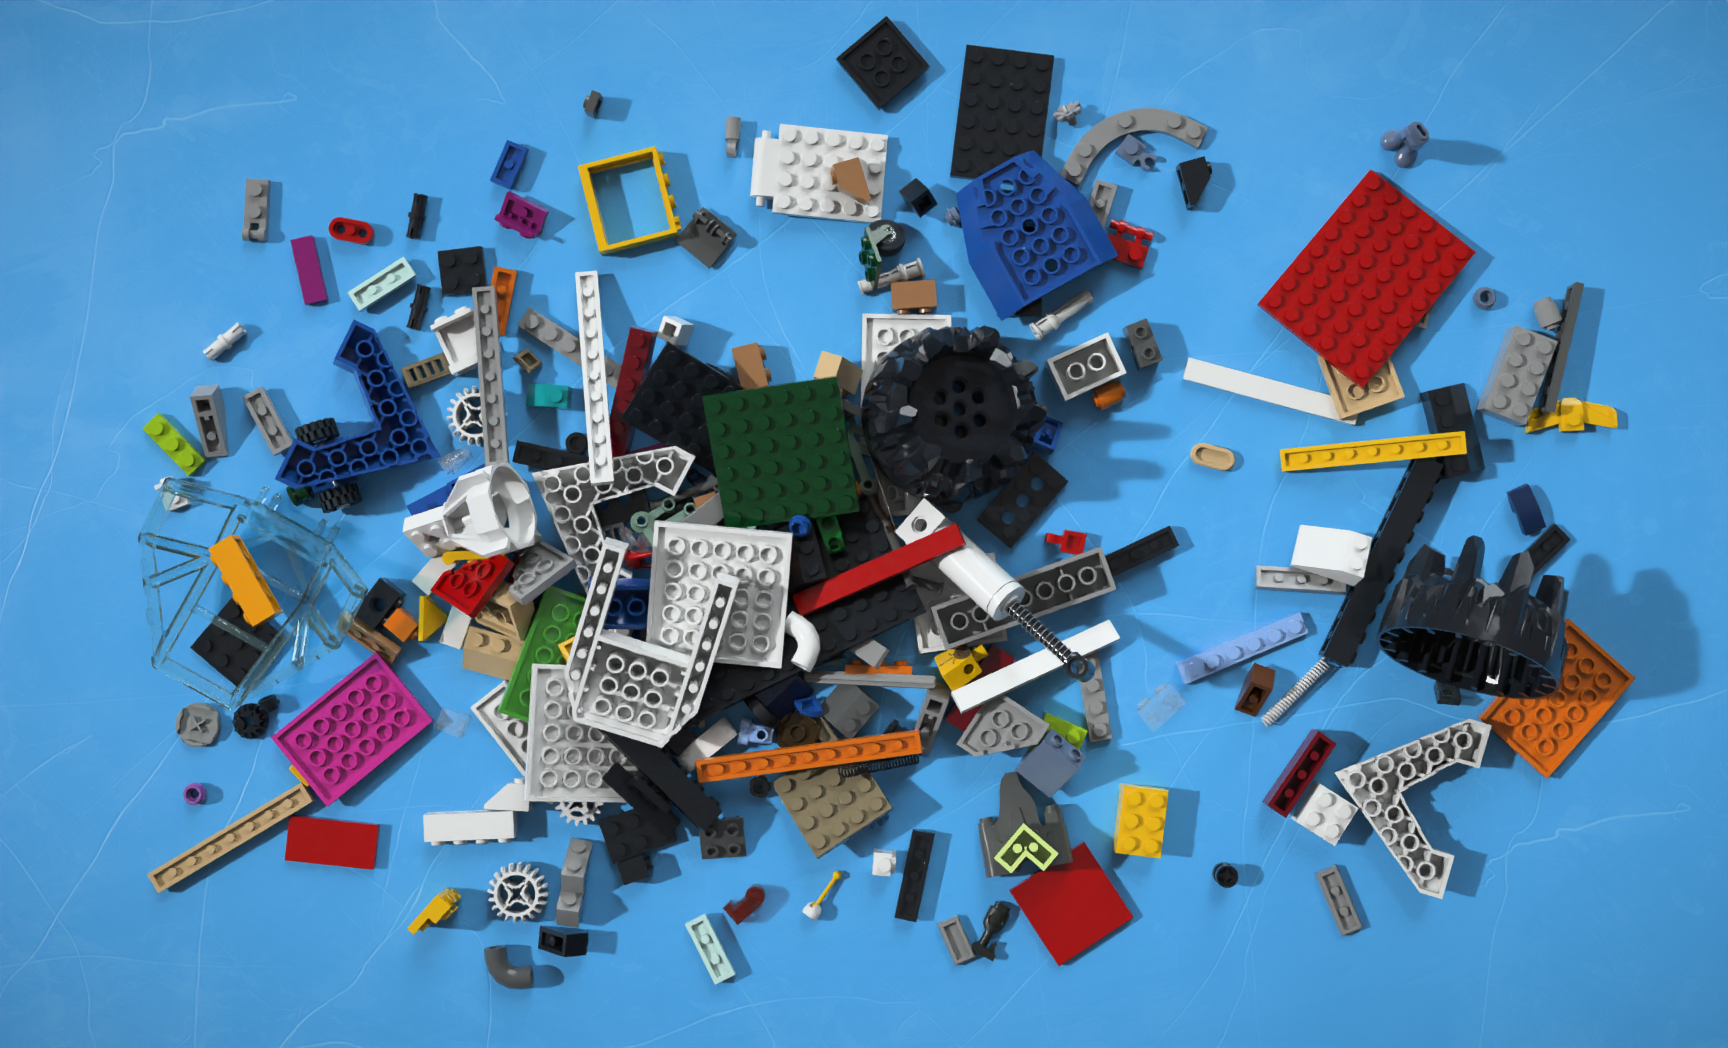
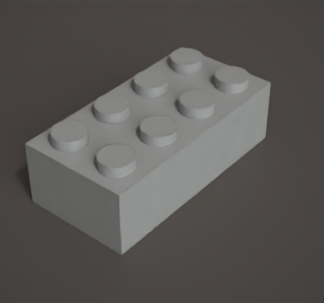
[1475,325,1558,427]

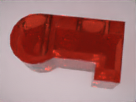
[723,884,765,925]

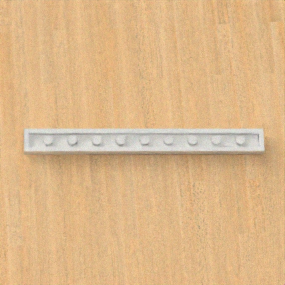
[575,271,615,486]

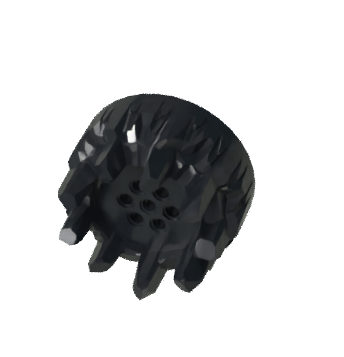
[861,325,1048,504]
[1376,535,1569,699]

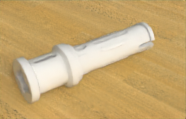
[857,257,926,295]
[1029,290,1094,341]

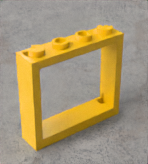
[578,146,682,256]

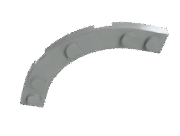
[1060,108,1208,187]

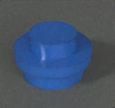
[789,515,812,537]

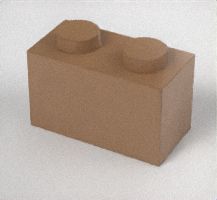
[890,279,937,315]
[732,342,772,389]

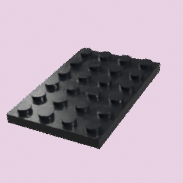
[950,44,1054,185]
[620,341,746,475]

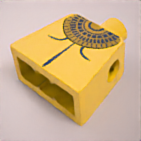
[934,643,989,691]

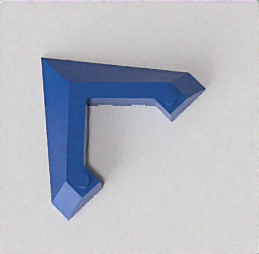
[274,320,441,489]

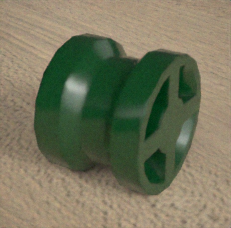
[286,486,314,507]

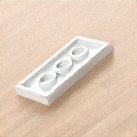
[470,680,529,777]

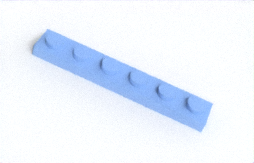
[1175,612,1309,684]

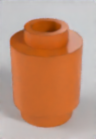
[1091,381,1126,410]

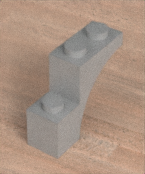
[556,838,593,928]

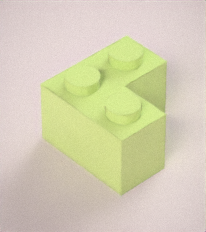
[994,823,1059,873]

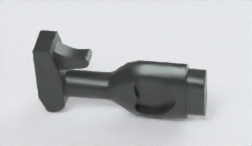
[972,901,1011,961]

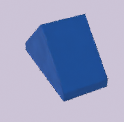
[1032,416,1063,455]

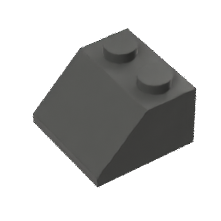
[821,684,880,739]

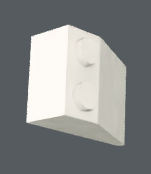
[1290,525,1372,586]

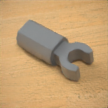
[725,116,741,157]

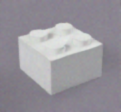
[1291,781,1358,846]

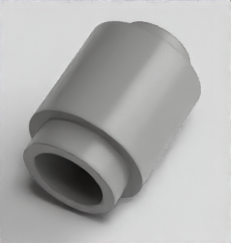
[1533,296,1563,331]

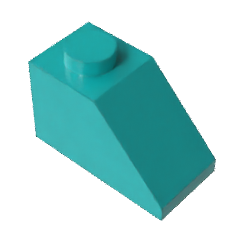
[526,384,573,410]

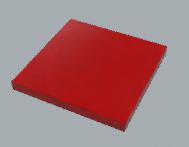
[1009,841,1133,966]

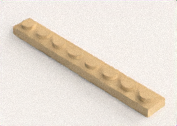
[147,782,315,893]

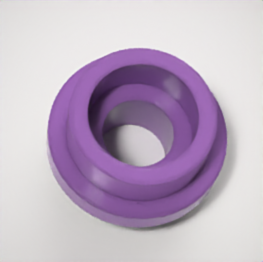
[183,783,207,805]

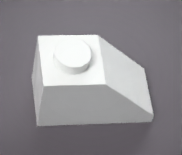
[484,777,533,812]

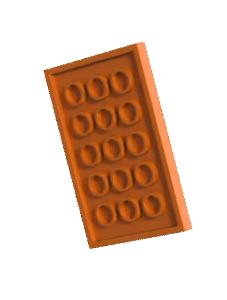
[1478,618,1636,778]

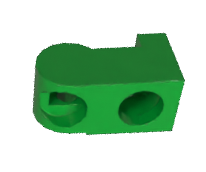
[815,515,847,555]

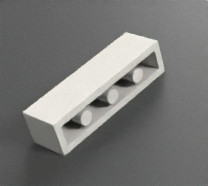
[423,809,518,845]

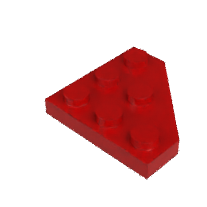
[430,554,515,619]

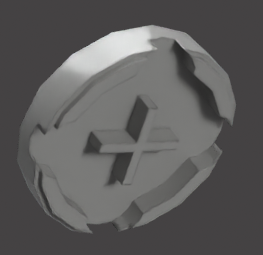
[175,702,222,747]

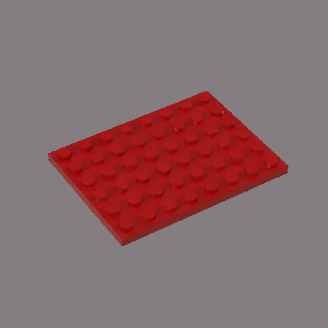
[1257,169,1476,389]

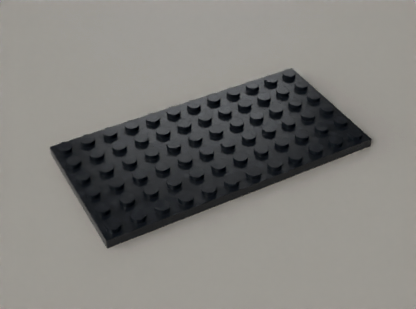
[637,495,927,730]

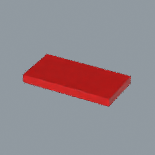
[285,815,380,870]

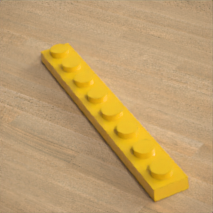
[1280,431,1467,472]

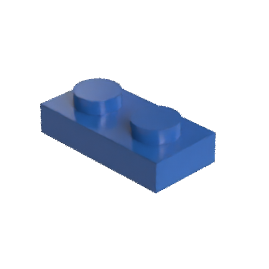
[490,140,529,191]

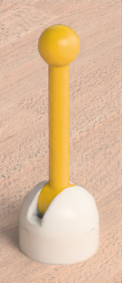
[802,871,842,921]

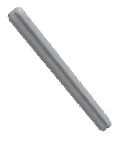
[803,670,936,689]

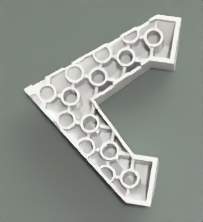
[532,446,696,594]
[1334,719,1492,899]

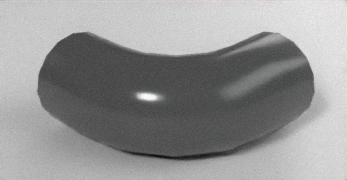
[484,945,534,989]

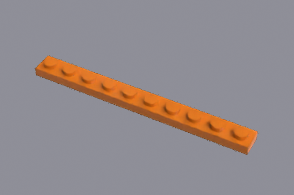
[695,729,922,783]

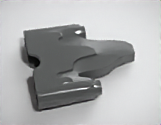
[978,771,1074,878]

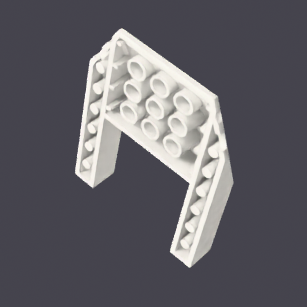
[564,537,740,748]

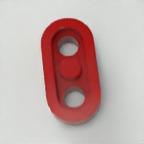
[329,217,375,245]

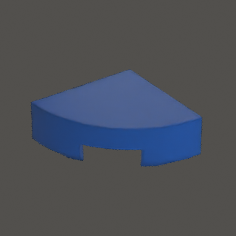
[794,696,824,717]

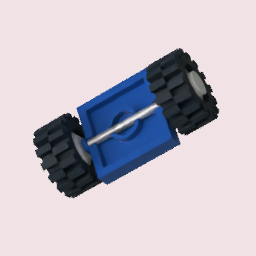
[295,418,363,513]

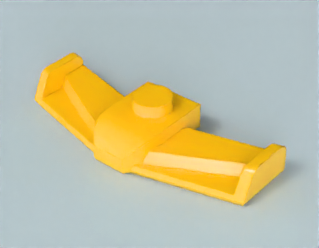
[1525,398,1618,433]

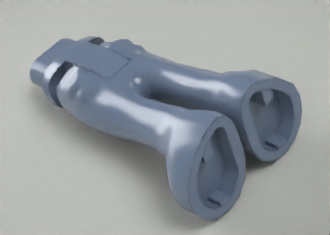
[1380,122,1429,168]

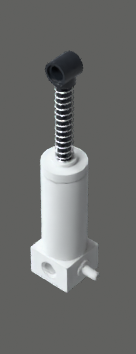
[895,498,1095,682]

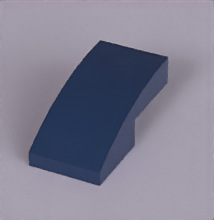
[1506,483,1546,536]

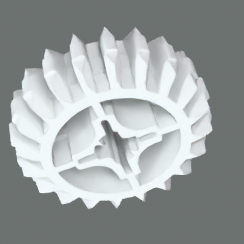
[446,386,508,446]
[487,862,549,923]

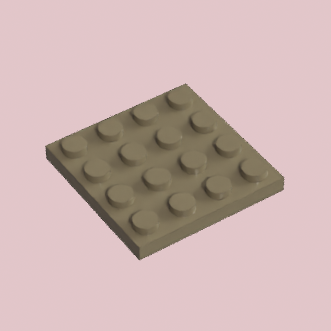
[771,735,894,859]

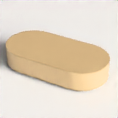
[1190,443,1235,471]

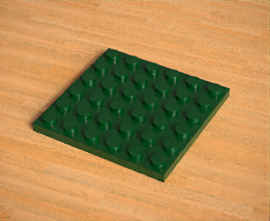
[702,376,860,528]

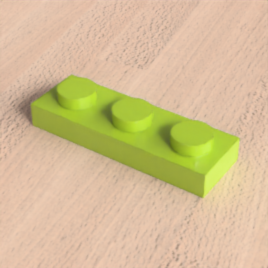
[142,413,207,476]

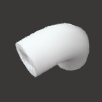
[785,611,820,672]

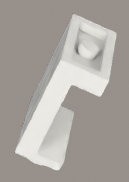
[430,306,478,377]

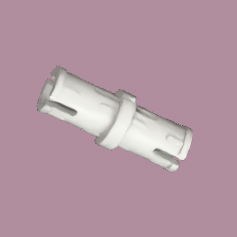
[203,322,247,362]

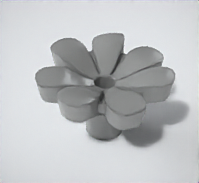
[1053,101,1081,126]

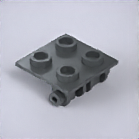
[675,207,737,269]
[699,816,747,859]

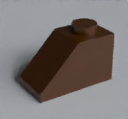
[1235,663,1275,717]

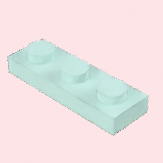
[347,256,417,312]
[685,913,736,985]

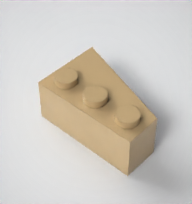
[813,351,863,397]

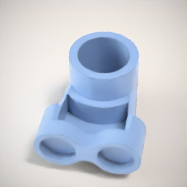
[737,717,774,745]

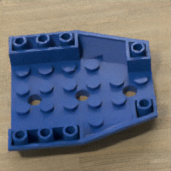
[956,150,1119,321]

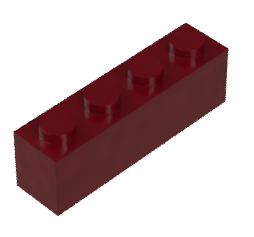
[944,643,1016,732]
[1262,729,1337,818]

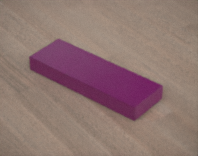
[290,235,329,306]

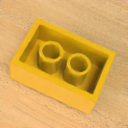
[1112,783,1169,858]

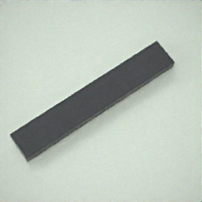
[1538,282,1584,415]

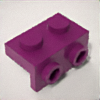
[494,191,550,239]

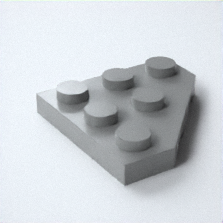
[509,540,577,606]
[957,694,1051,757]

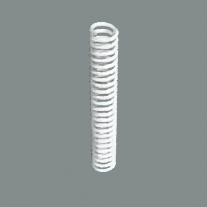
[1261,657,1330,726]

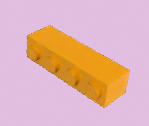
[208,535,284,627]

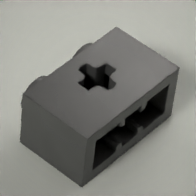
[1122,318,1163,370]

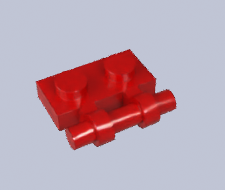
[1107,219,1154,270]

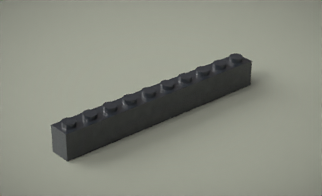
[1318,458,1444,667]

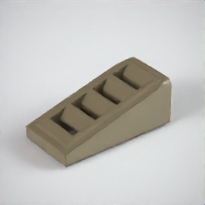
[401,352,451,390]

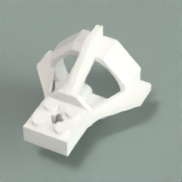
[402,462,542,558]

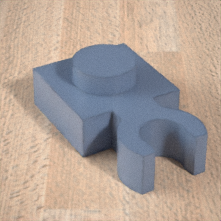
[1115,134,1157,172]

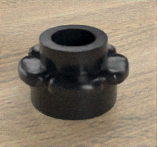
[258,694,280,713]
[750,776,771,798]

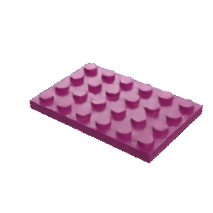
[271,652,434,807]

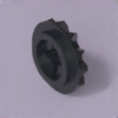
[232,703,269,739]

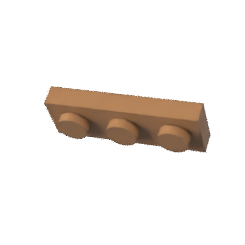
[337,610,402,666]

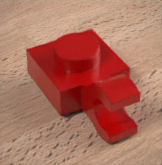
[1045,530,1087,555]

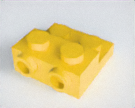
[407,887,461,935]

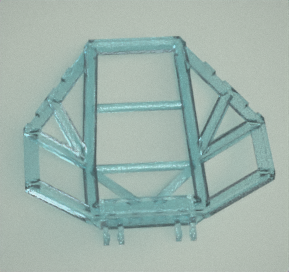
[138,477,369,711]

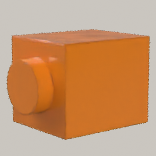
[383,607,419,642]

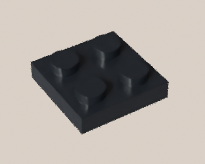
[437,246,488,296]

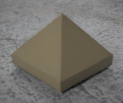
[513,348,543,374]

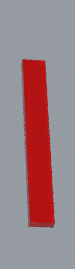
[792,523,966,617]

